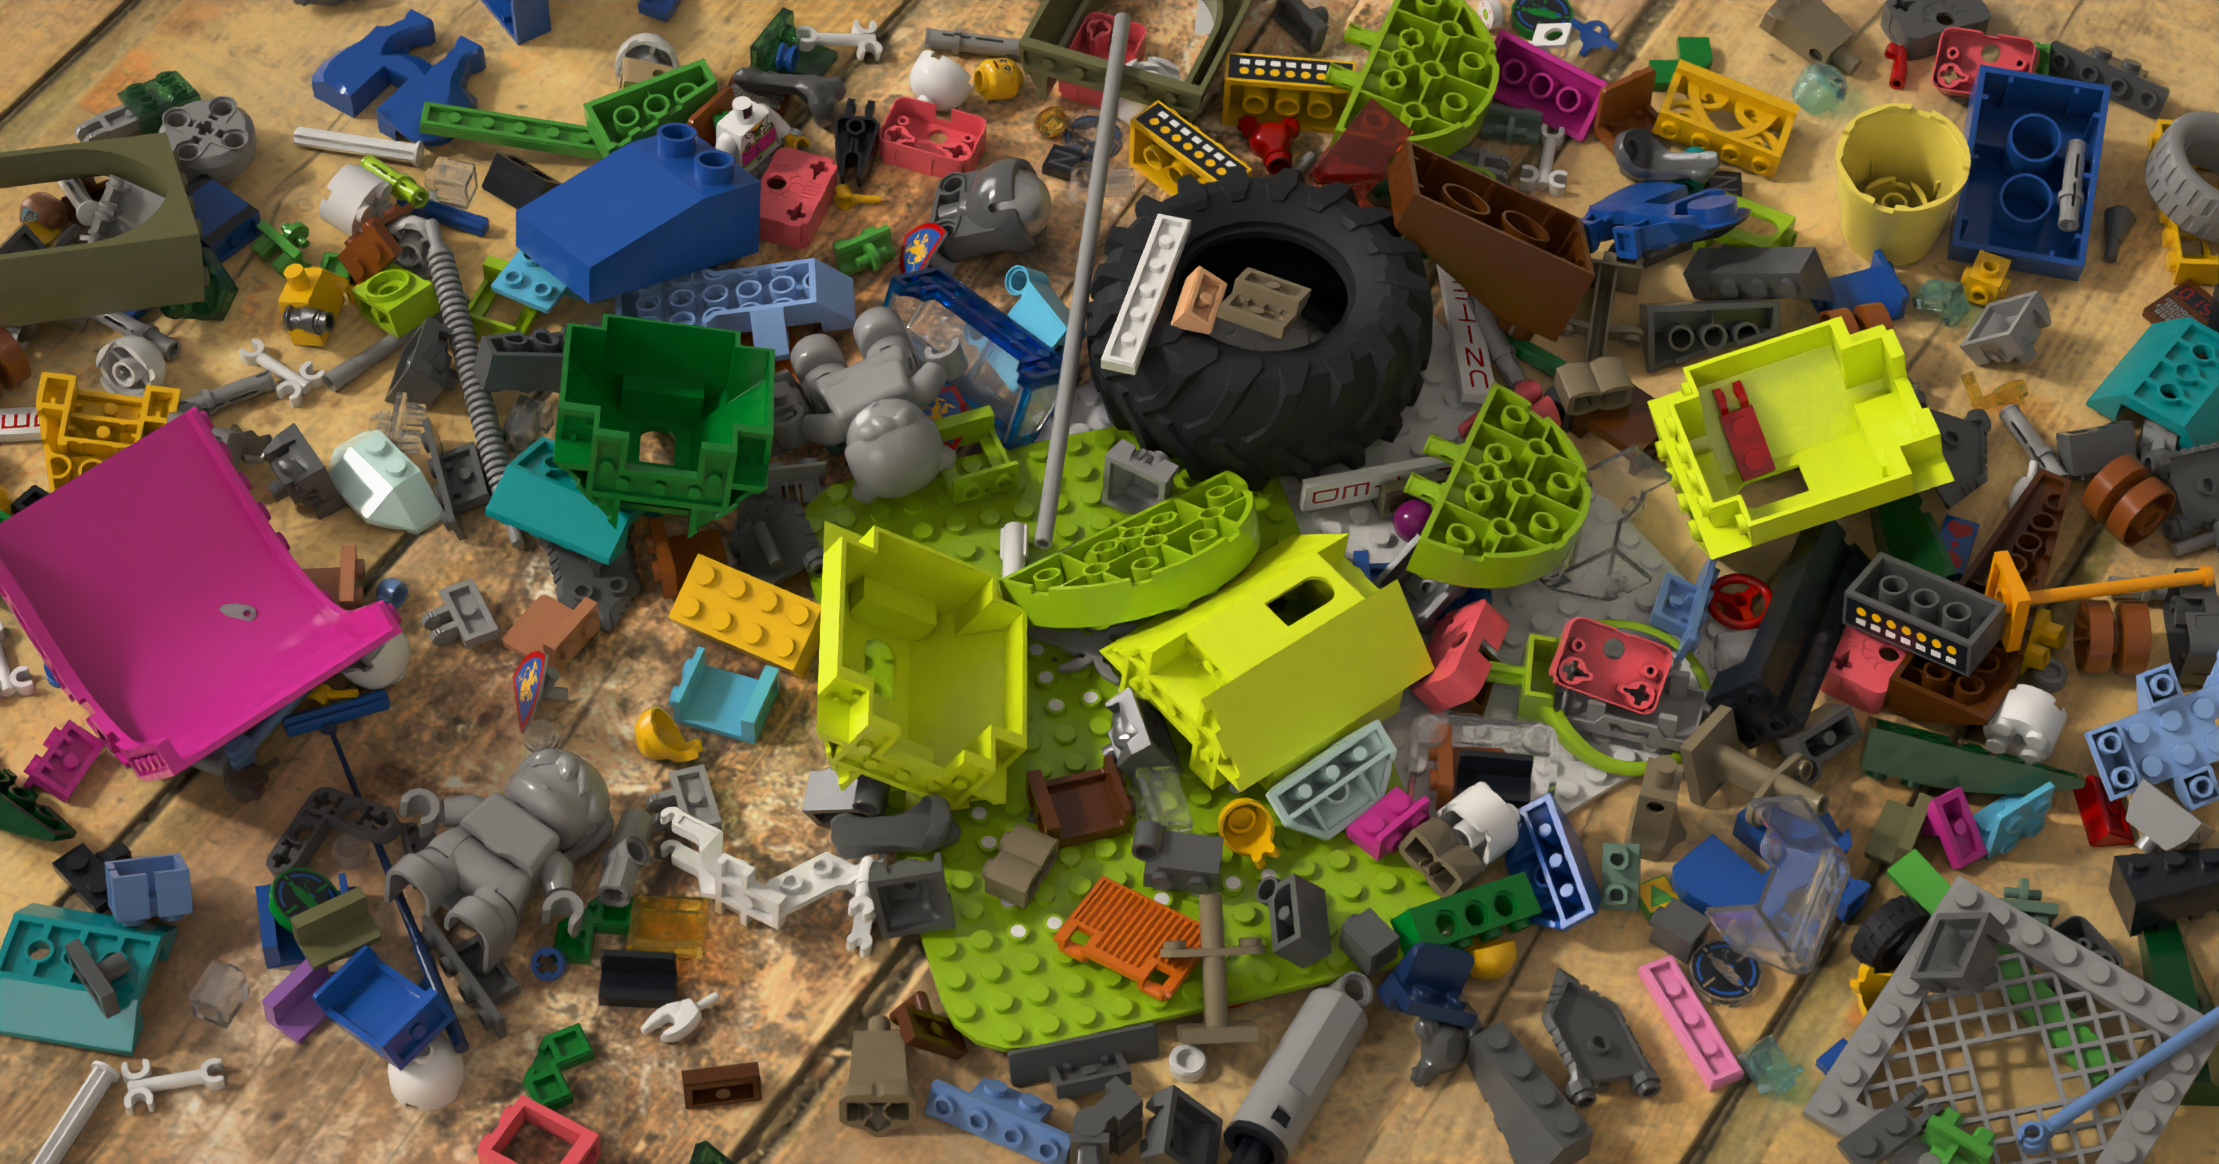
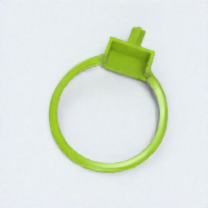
[1486,619,1714,777]

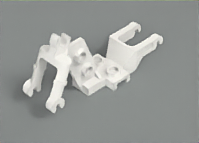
[660,807,886,958]

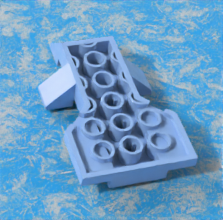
[615,258,856,362]
[2084,650,2219,811]

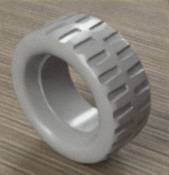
[2145,111,2219,243]

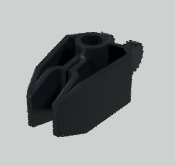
[834,98,880,187]

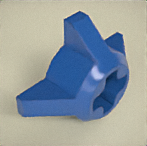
[1570,18,1619,57]

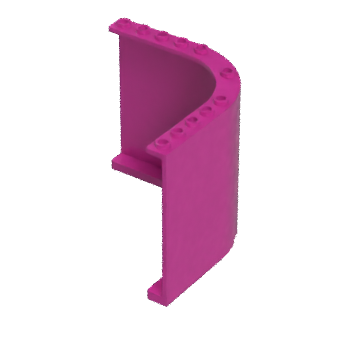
[0,407,403,782]

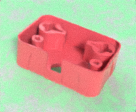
[1058,12,1146,109]
[1932,27,2040,98]
[879,97,987,178]
[759,147,838,249]
[1409,599,1510,713]
[1548,617,1673,715]
[1820,625,1909,714]

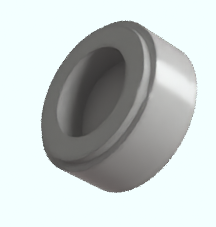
[2030,658,2068,693]

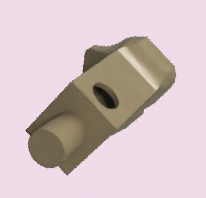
[1759,0,1862,75]
[1624,755,1687,862]
[839,1015,917,1137]

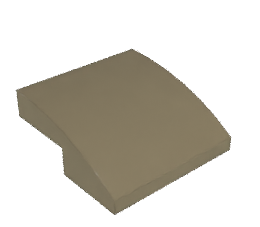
[1217,267,1312,340]

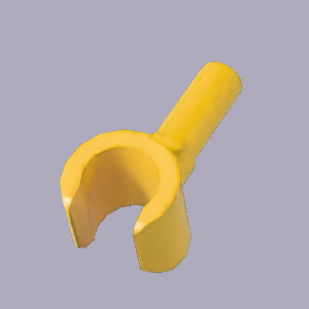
[833,184,881,210]
[307,683,359,708]

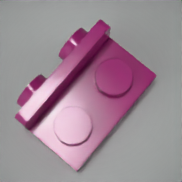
[23,720,106,803]
[1346,786,1431,862]

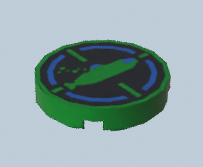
[1510,0,1573,41]
[268,868,340,933]

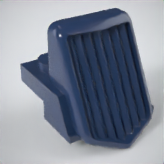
[1376,942,1478,1028]

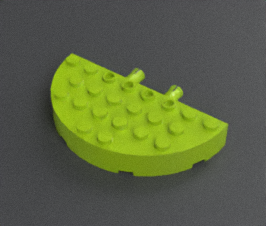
[1324,0,1499,169]
[1403,381,1591,588]
[998,470,1262,630]

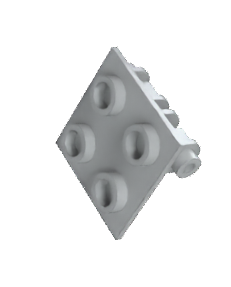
[88,174,165,242]
[763,458,827,504]

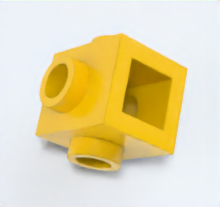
[1960,250,2012,307]

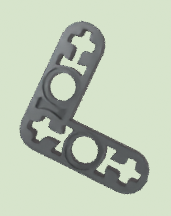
[266,787,402,879]

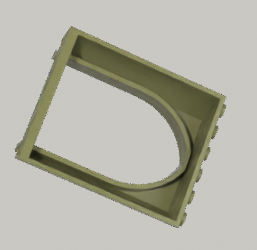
[1018,0,1255,122]
[0,132,210,328]

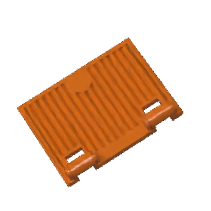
[1053,876,1201,1002]

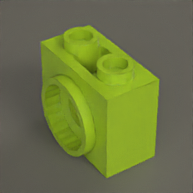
[351,263,441,338]

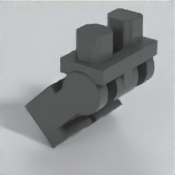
[1070,1076,1143,1164]

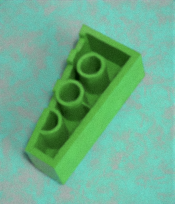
[583,58,718,158]

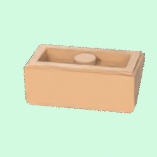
[1171,266,1227,335]

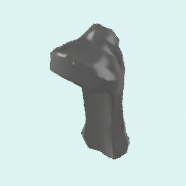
[732,66,847,127]
[1613,128,1720,184]
[830,794,961,859]

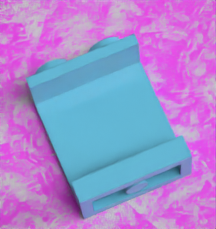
[669,646,780,744]

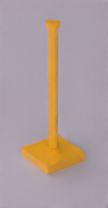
[1985,550,2214,652]

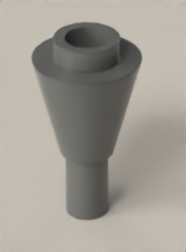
[2103,205,2136,263]

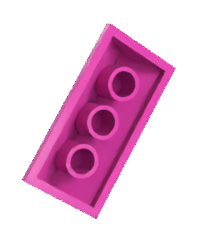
[1493,29,1608,143]

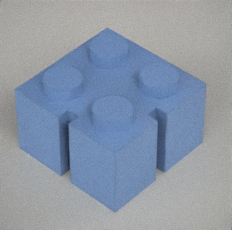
[104,853,193,926]

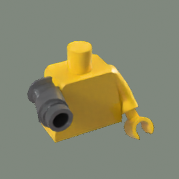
[278,263,363,346]

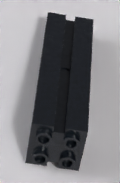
[1705,520,1871,750]

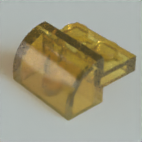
[626,894,710,961]

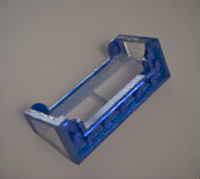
[883,266,1063,450]

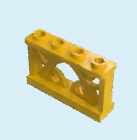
[1652,59,1800,179]

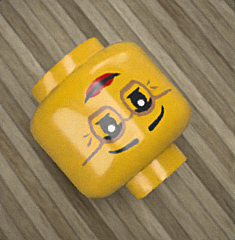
[973,58,1023,101]

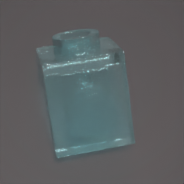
[1911,279,1970,328]
[1737,1034,1804,1095]

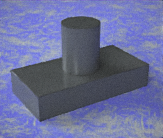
[1272,0,1329,54]
[64,938,131,1019]

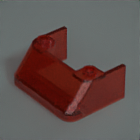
[1303,98,1413,192]

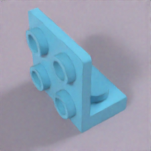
[491,249,581,314]
[1973,781,2055,860]

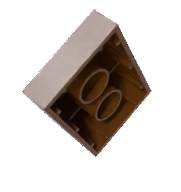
[1387,139,1595,342]

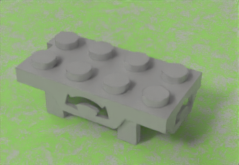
[1561,654,1712,751]

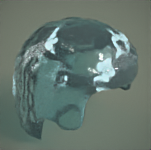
[1791,62,1848,115]

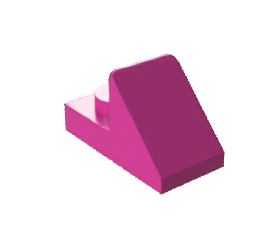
[1922,787,1988,869]

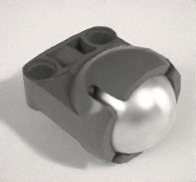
[930,157,1052,263]

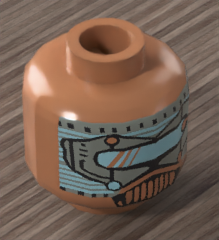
[19,191,69,231]

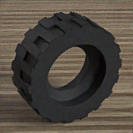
[1850,895,1931,974]

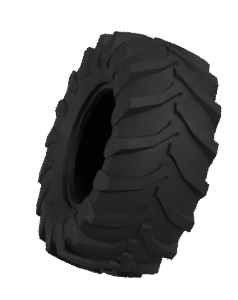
[1087,165,1433,491]

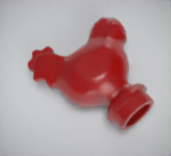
[1237,115,1301,175]

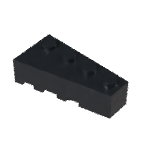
[2109,848,2219,937]

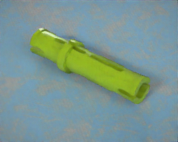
[360,155,429,209]

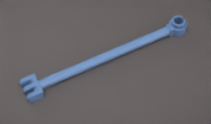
[225,578,408,777]
[2017,1006,2219,1155]

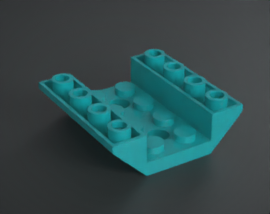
[2086,317,2219,452]
[485,436,665,565]
[0,903,178,1056]

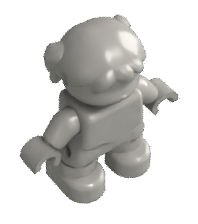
[774,306,968,504]
[384,748,614,975]

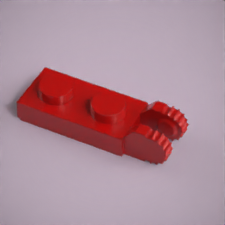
[1712,380,1776,482]

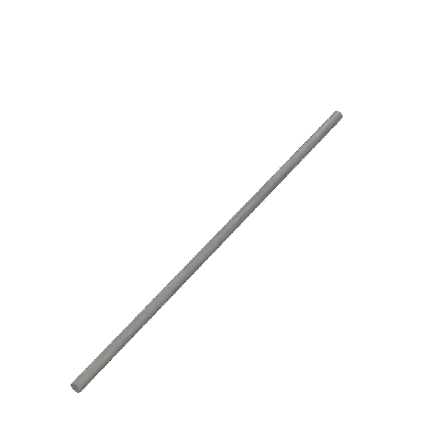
[1034,12,1131,550]

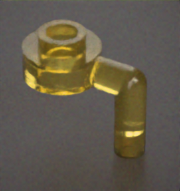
[1961,371,2029,410]

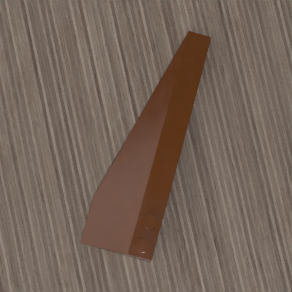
[1884,468,2072,726]

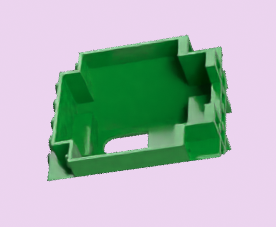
[553,313,775,539]

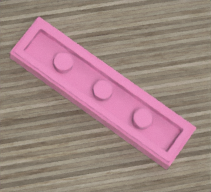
[1638,955,1744,1092]

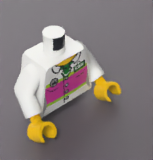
[715,96,810,173]

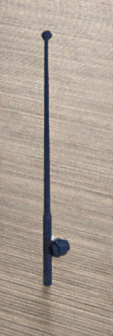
[322,723,469,1054]

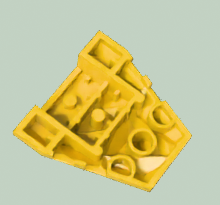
[35,371,181,493]

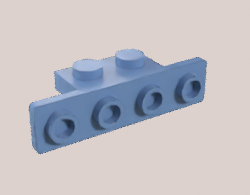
[1649,558,1720,662]
[925,1077,1070,1164]

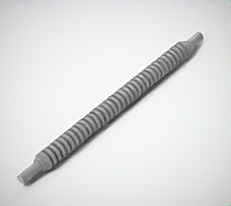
[424,219,525,548]

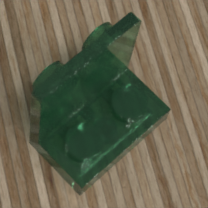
[750,7,838,76]
[117,70,201,135]
[159,247,239,321]

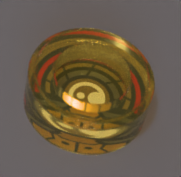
[1035,106,1068,138]

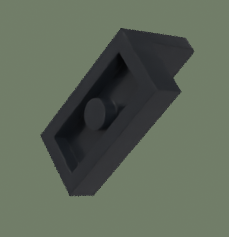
[482,152,562,210]
[1456,749,1534,809]
[598,949,678,1008]

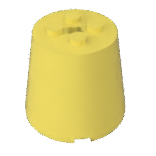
[1835,103,1971,266]

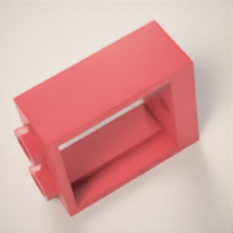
[477,1094,602,1164]

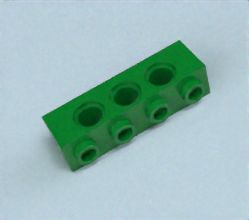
[1390,871,1542,956]

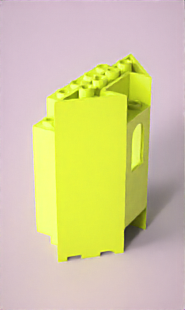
[1647,316,1955,560]
[816,521,1027,812]
[1099,533,1435,792]

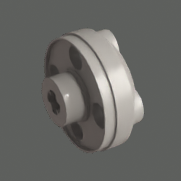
[159,96,257,183]

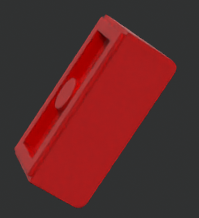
[2073,774,2135,847]

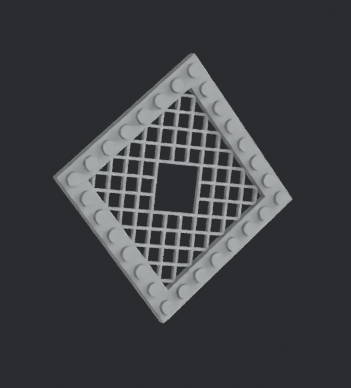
[1802,875,2219,1164]

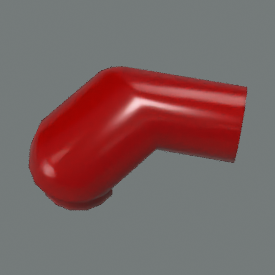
[1884,42,1908,90]

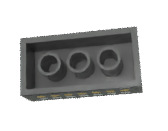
[1842,551,2007,677]

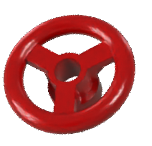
[1707,573,1773,631]

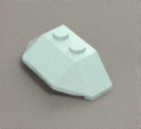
[327,430,444,535]
[1265,719,1397,841]

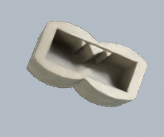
[1554,356,1634,415]
[1398,816,1485,898]
[982,823,1059,909]

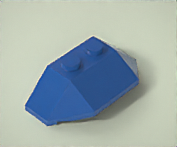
[1505,792,1602,932]

